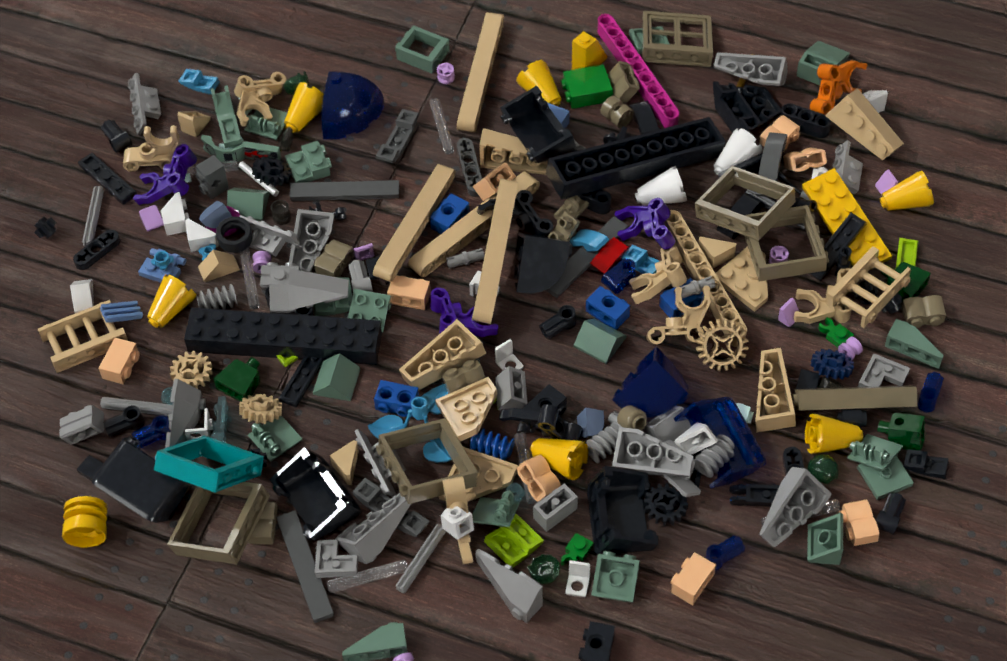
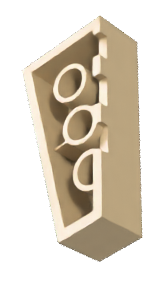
[825,88,904,161]
[480,128,548,175]
[399,319,486,390]
[755,348,796,433]

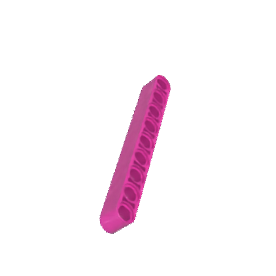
[598,14,679,128]

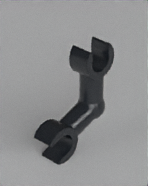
[309,202,346,221]

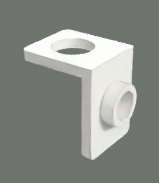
[495,339,523,370]
[185,408,214,441]
[565,561,590,598]

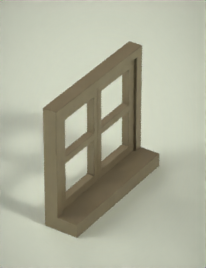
[642,11,713,67]

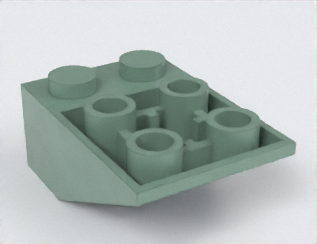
[797,41,850,85]

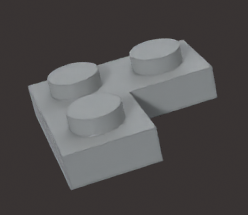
[858,354,910,387]
[315,539,358,578]

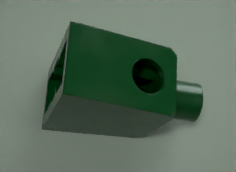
[881,262,931,303]
[214,357,260,402]
[877,413,925,451]

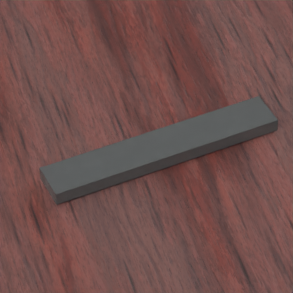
[290,180,399,201]
[545,217,628,298]
[276,510,334,623]

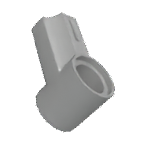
[348,260,373,292]

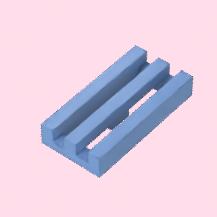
[100,301,143,323]

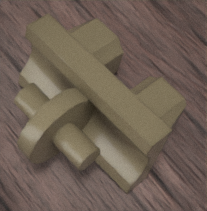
[554,196,589,220]
[548,211,580,241]

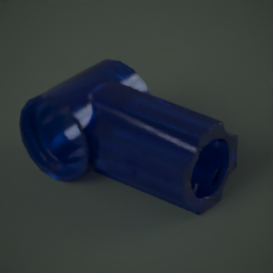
[918,372,944,413]
[132,415,171,448]
[705,535,745,571]

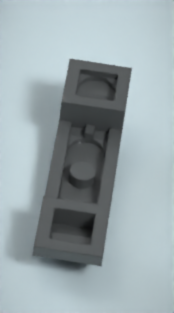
[376,109,419,163]
[756,132,788,197]
[352,478,429,537]

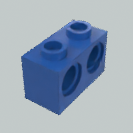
[374,380,419,417]

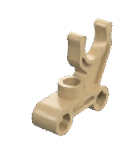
[234,72,286,126]
[123,125,179,172]
[629,244,687,304]
[793,268,852,324]
[646,286,711,345]
[442,476,473,565]

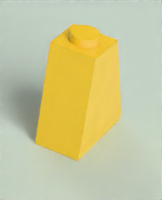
[572,31,607,70]

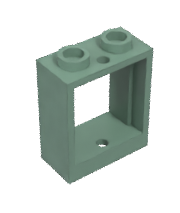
[395,25,450,74]

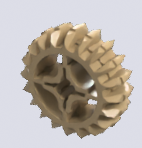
[696,318,749,371]

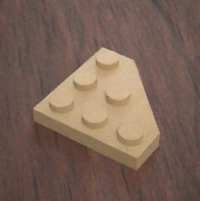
[715,246,768,312]
[435,377,498,441]
[439,447,518,502]

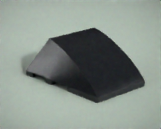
[713,81,781,133]

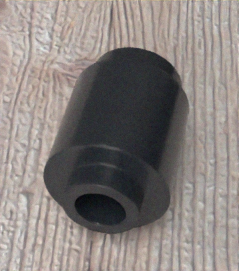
[837,409,867,428]

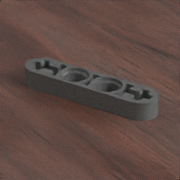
[457,138,482,197]

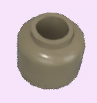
[617,405,647,431]

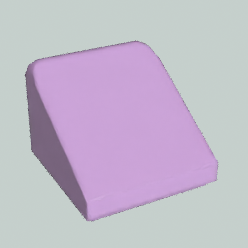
[875,169,898,195]
[139,205,164,232]
[353,243,374,261]
[778,298,799,327]

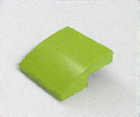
[484,514,544,568]

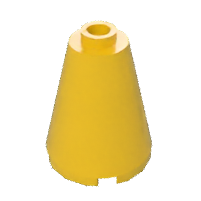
[516,60,561,106]
[284,82,329,133]
[880,171,934,211]
[147,274,196,328]
[805,414,863,454]
[530,438,589,480]

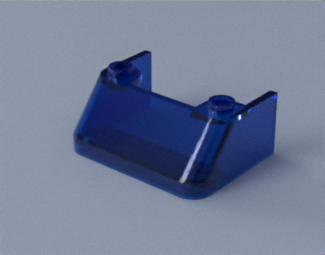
[673,397,766,488]

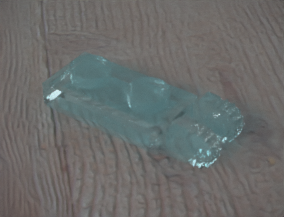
[212,396,229,443]

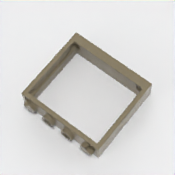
[695,166,795,241]
[744,205,829,281]
[376,418,478,504]
[167,482,270,565]

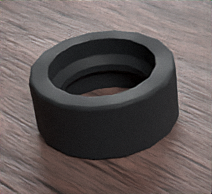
[216,217,253,253]

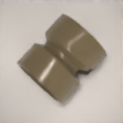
[600,96,634,129]

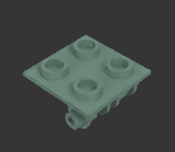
[244,107,287,140]
[348,289,391,332]
[248,416,303,462]
[847,434,903,471]
[472,490,520,527]

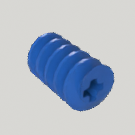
[470,428,515,461]

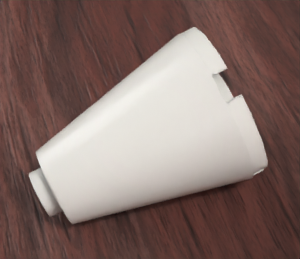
[714,128,763,175]
[634,166,687,206]

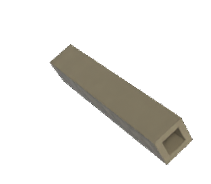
[792,386,917,410]

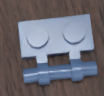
[138,248,186,283]

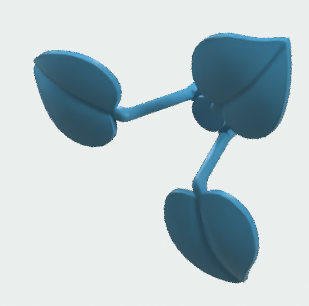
[368,384,452,462]

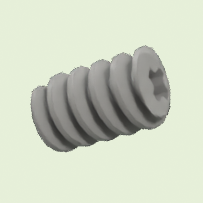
[196,284,238,310]
[586,422,621,464]
[693,434,735,478]

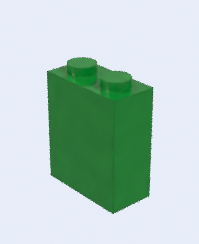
[561,64,613,109]

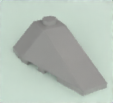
[714,53,788,86]
[289,209,335,272]
[269,269,349,313]
[165,379,206,448]
[612,427,694,477]
[759,467,832,547]
[335,493,411,564]
[476,549,543,623]

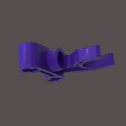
[133,144,197,205]
[615,198,676,250]
[430,288,498,337]

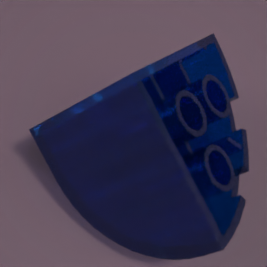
[322,71,385,140]
[612,346,689,417]

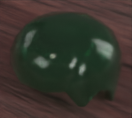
[284,71,309,95]
[807,454,839,484]
[527,554,561,584]

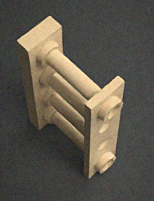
[826,246,911,328]
[38,300,128,373]

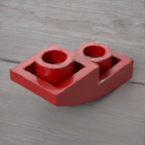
[590,237,629,275]

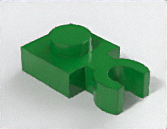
[818,317,854,348]
[561,533,594,566]

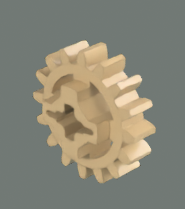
[170,351,213,389]
[239,394,282,424]

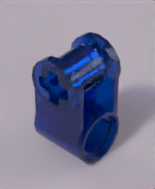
[601,259,636,294]

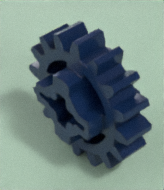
[811,349,854,380]

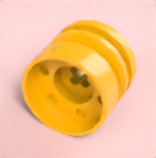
[62,496,108,548]

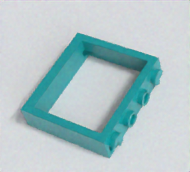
[154,436,264,492]

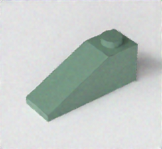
[885,319,944,369]
[342,622,407,661]

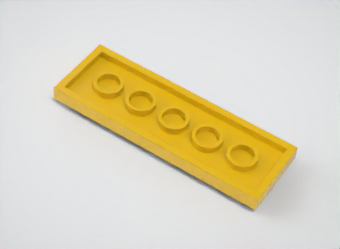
[802,168,892,269]

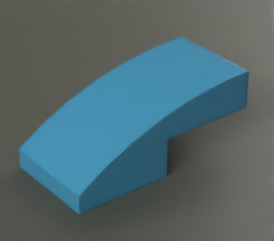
[179,69,220,94]
[570,229,609,251]
[621,245,660,274]

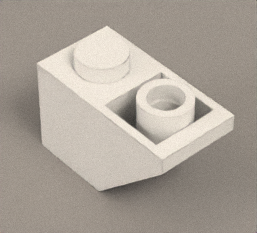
[161,192,189,236]

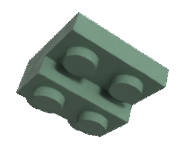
[285,141,332,183]
[591,551,640,603]

